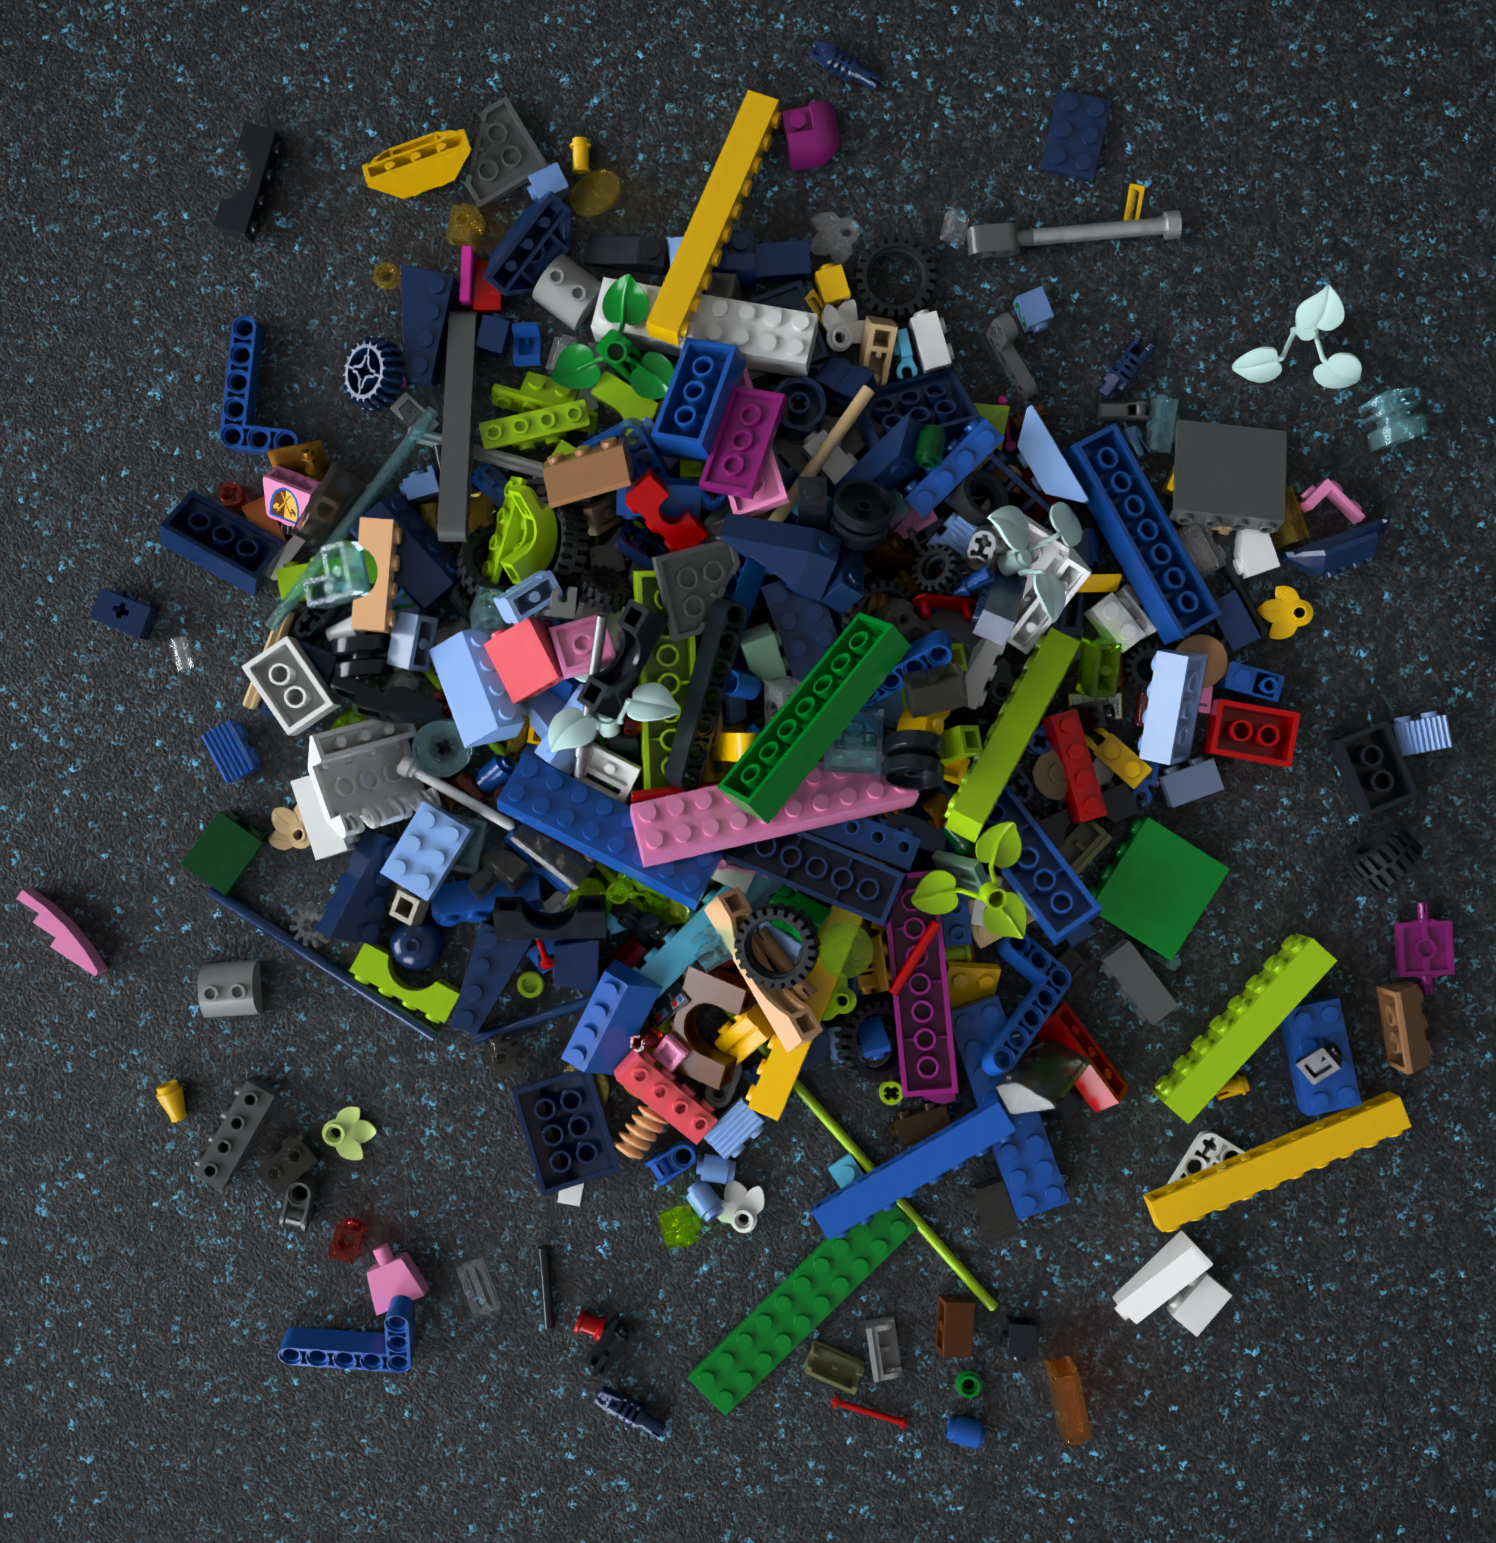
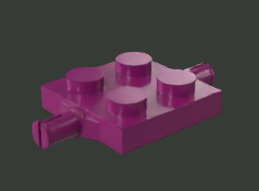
[1394,902,1455,995]

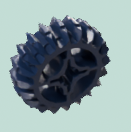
[342,336,407,411]

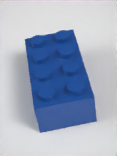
[651,338,746,460]
[1280,994,1362,1116]

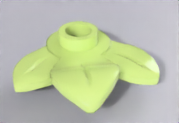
[322,1106,377,1160]

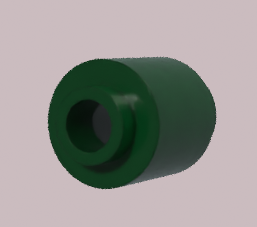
[914,424,947,469]

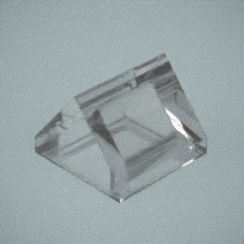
[939,208,969,245]

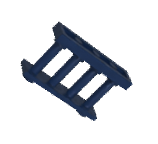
[943,448,1052,539]

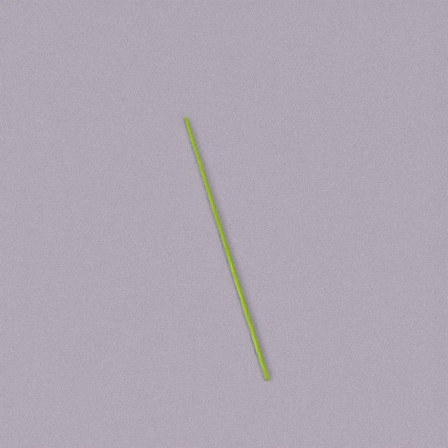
[389,627,998,1312]

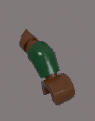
[922,792,984,865]

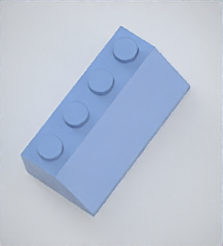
[429,626,524,749]
[1138,649,1208,765]

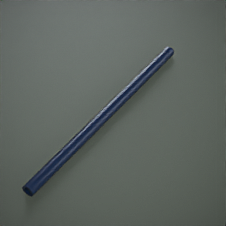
[206,886,439,1042]

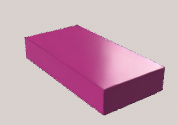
[459,246,477,308]

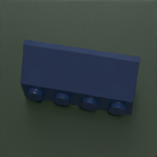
[160,489,286,597]
[349,492,462,612]

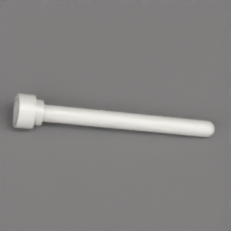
[396,754,516,830]

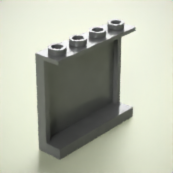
[1168,419,1287,533]

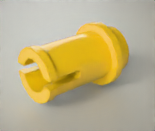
[570,137,591,174]
[1216,1074,1250,1101]

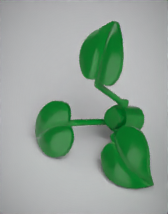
[550,274,674,400]

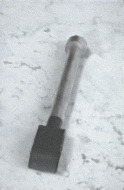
[967,210,1182,259]

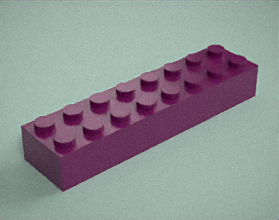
[886,869,958,1097]

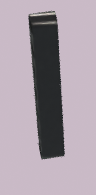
[665,598,747,792]

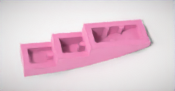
[16,888,108,976]

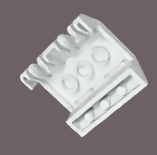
[969,514,1092,654]
[308,719,441,838]

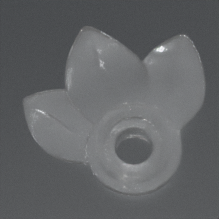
[809,212,860,265]

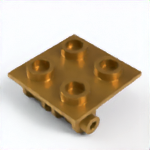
[267,440,336,497]
[852,934,892,995]

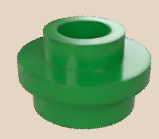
[955,1370,982,1398]

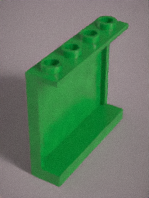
[1089,815,1230,961]

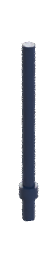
[472,991,594,1044]

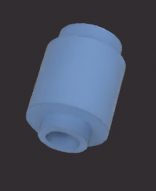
[696,1153,736,1184]
[686,1180,724,1223]

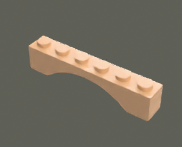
[704,887,823,1053]

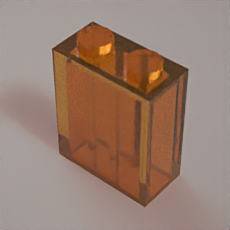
[1044,1356,1092,1445]

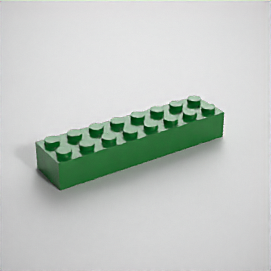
[717,612,911,824]

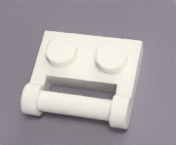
[575,742,642,804]

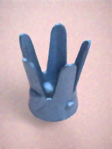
[1121,422,1152,459]

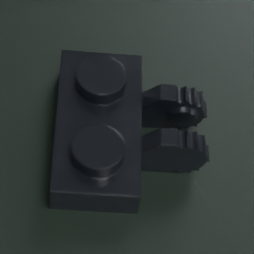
[610,903,669,943]

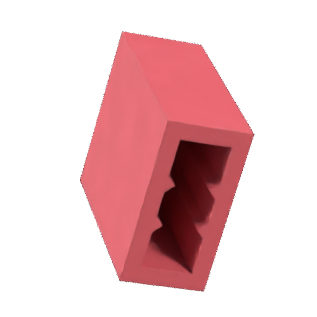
[484,617,564,704]

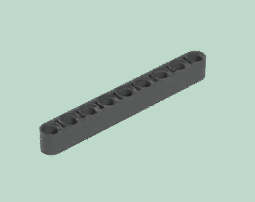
[437,311,479,542]

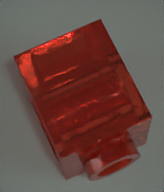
[327,1218,368,1264]

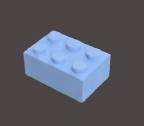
[380,800,475,901]

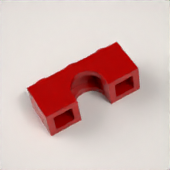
[625,468,708,552]

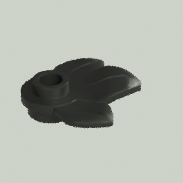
[988,657,1025,706]

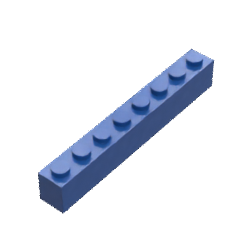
[811,1096,1016,1240]

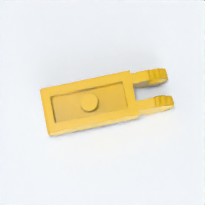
[1084,728,1153,790]

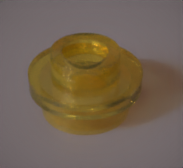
[373,262,401,290]

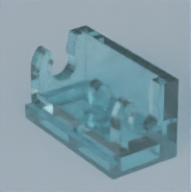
[691,924,733,973]

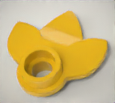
[1257,586,1313,639]

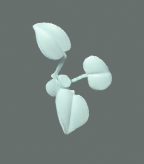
[1232,284,1362,389]
[987,502,1082,623]
[548,667,680,753]

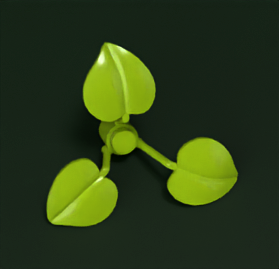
[911,821,1027,939]

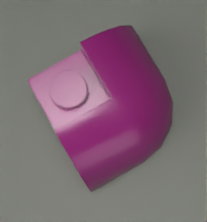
[782,101,839,172]

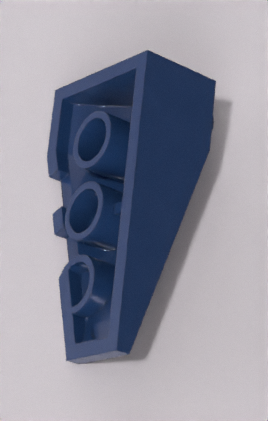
[720,513,842,601]
[864,811,960,871]

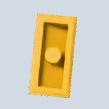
[1076,574,1122,593]

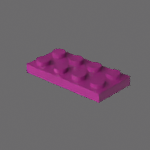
[698,386,788,500]

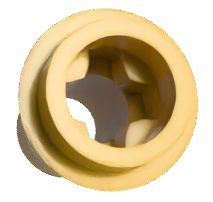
[156,1080,188,1123]

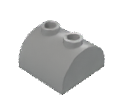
[532,254,602,332]
[198,960,263,1018]

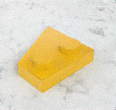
[946,961,1001,1008]

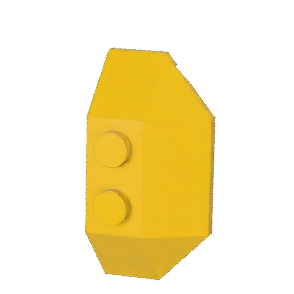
[362,129,471,199]

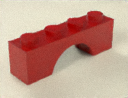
[1042,708,1108,824]

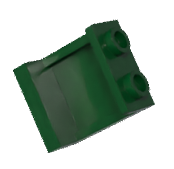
[181,810,269,896]

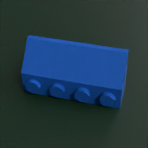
[561,959,663,1075]

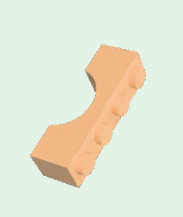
[351,517,402,633]

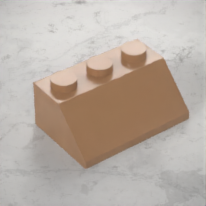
[542,437,635,508]
[1376,981,1431,1074]

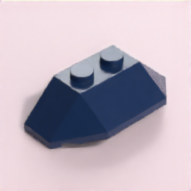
[483,191,572,296]
[830,413,925,498]
[1278,516,1391,579]

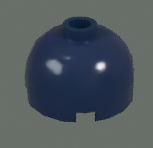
[390,917,446,970]

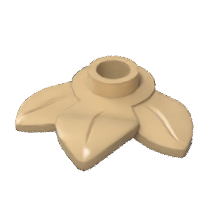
[268,804,311,850]

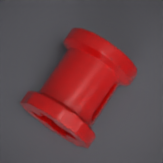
[573,1309,606,1341]

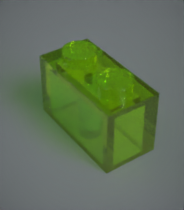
[1076,637,1122,698]

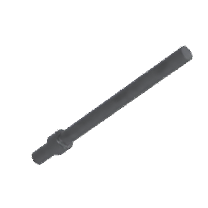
[573,614,608,778]

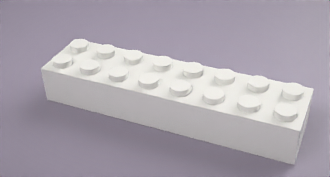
[591,277,818,377]

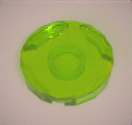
[819,923,874,979]

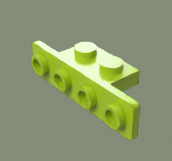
[492,371,598,434]
[479,399,591,453]
[481,476,527,585]

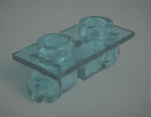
[1144,394,1179,453]

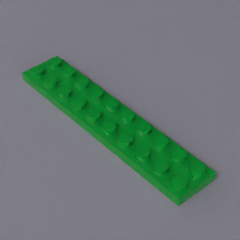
[687,1205,917,1416]

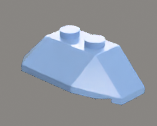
[1017,405,1090,504]

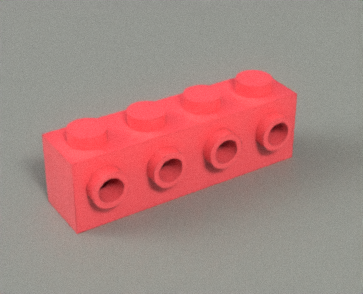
[613,1047,718,1145]

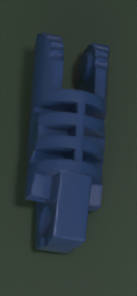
[1100,335,1157,402]

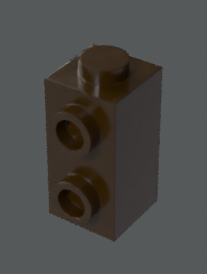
[889,1100,951,1147]

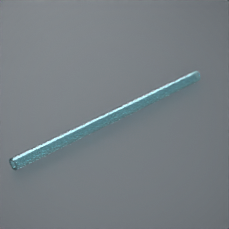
[265,406,439,632]

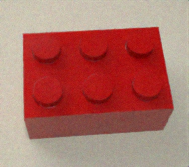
[1202,699,1301,767]

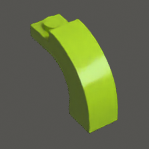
[500,484,558,585]

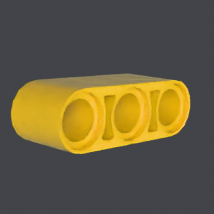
[711,732,759,762]

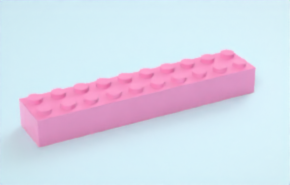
[630,748,919,868]

